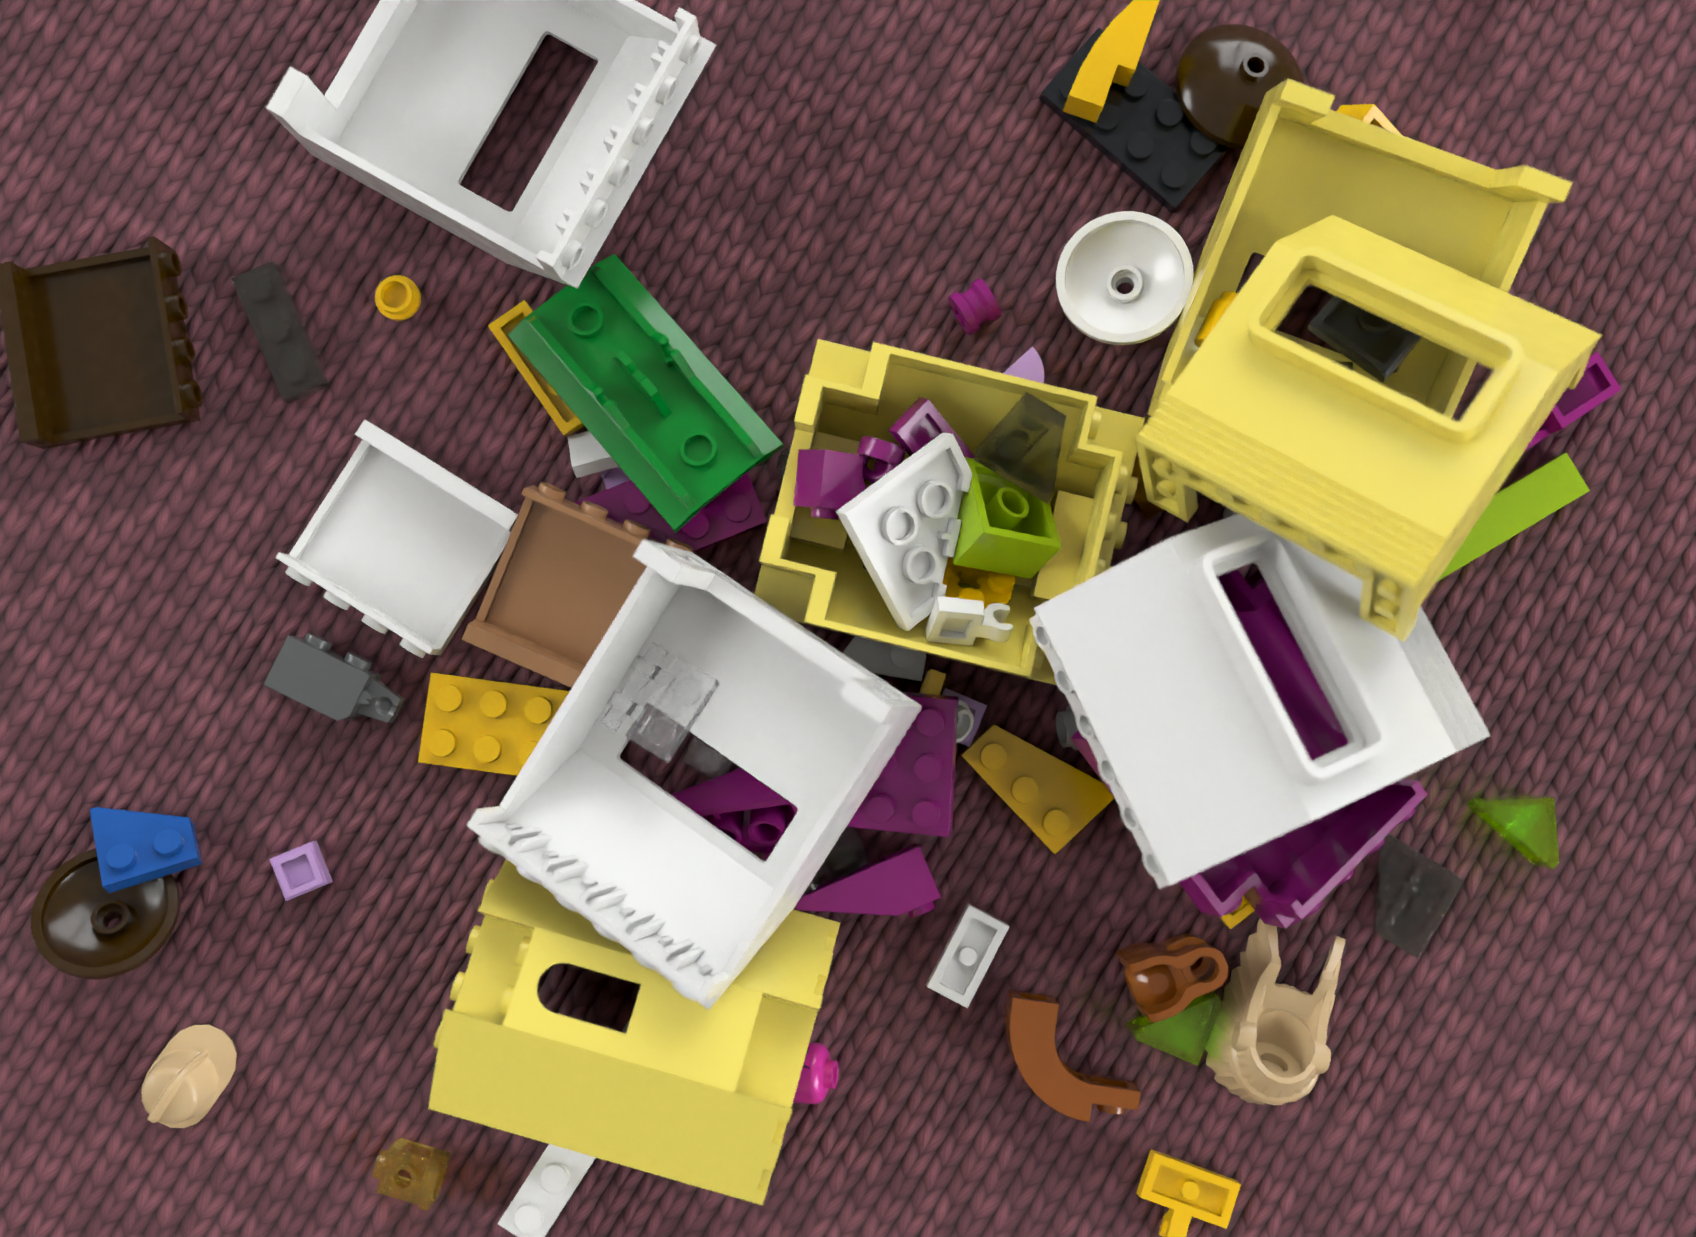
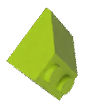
[952,457,1062,579]

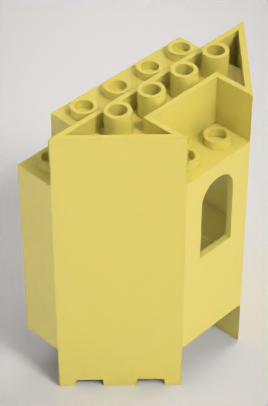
[755,339,1145,685]
[428,859,840,1206]

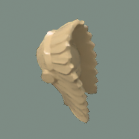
[1204,918,1346,1105]

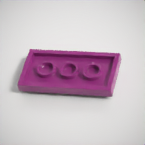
[574,473,768,553]

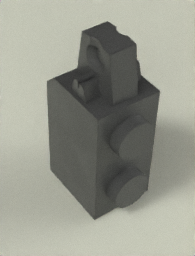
[263,632,405,723]

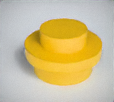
[375,275,421,321]

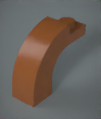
[1005,990,1141,1122]

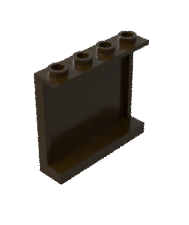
[0,236,203,449]

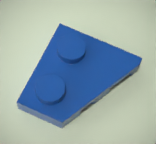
[89,807,202,893]

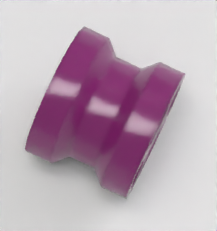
[948,278,1002,335]

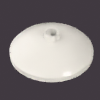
[1056,211,1194,345]

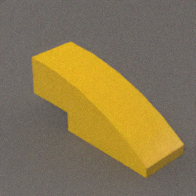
[1063,0,1160,123]

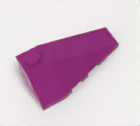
[672,768,798,860]

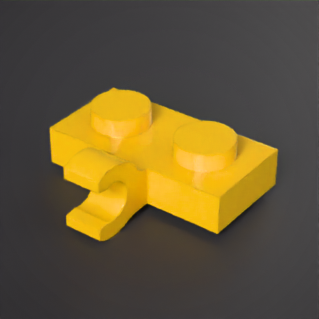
[1136,1149,1241,1237]

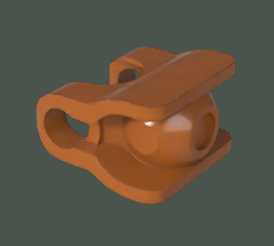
[1116,933,1228,1023]

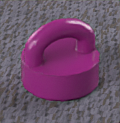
[856,436,906,483]

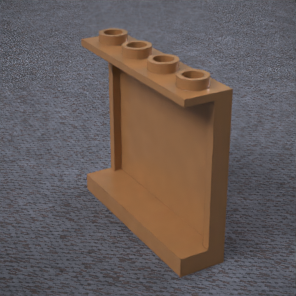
[462,482,693,688]

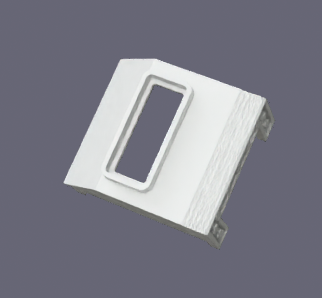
[266,0,716,288]
[1029,514,1491,889]
[467,539,922,1010]

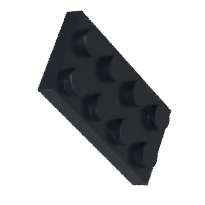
[1039,28,1230,213]

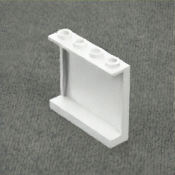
[276,419,518,658]

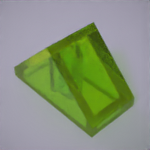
[1466,795,1559,870]
[1126,991,1222,1066]

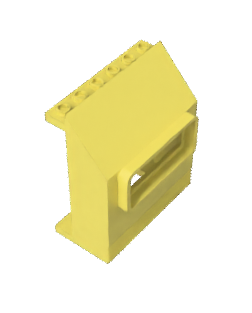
[1147,79,1573,419]
[1136,215,1602,642]

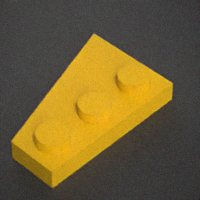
[961,724,1114,854]

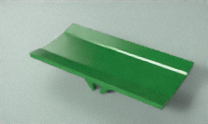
[508,254,784,533]

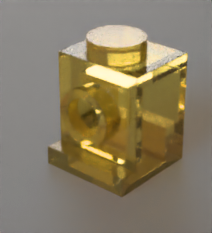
[372,1138,451,1211]

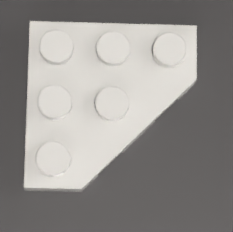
[836,433,972,631]

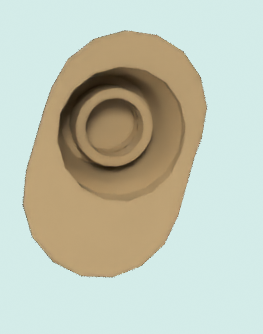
[142,1025,237,1128]

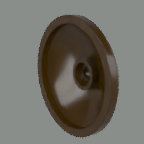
[1175,24,1305,149]
[31,848,180,979]

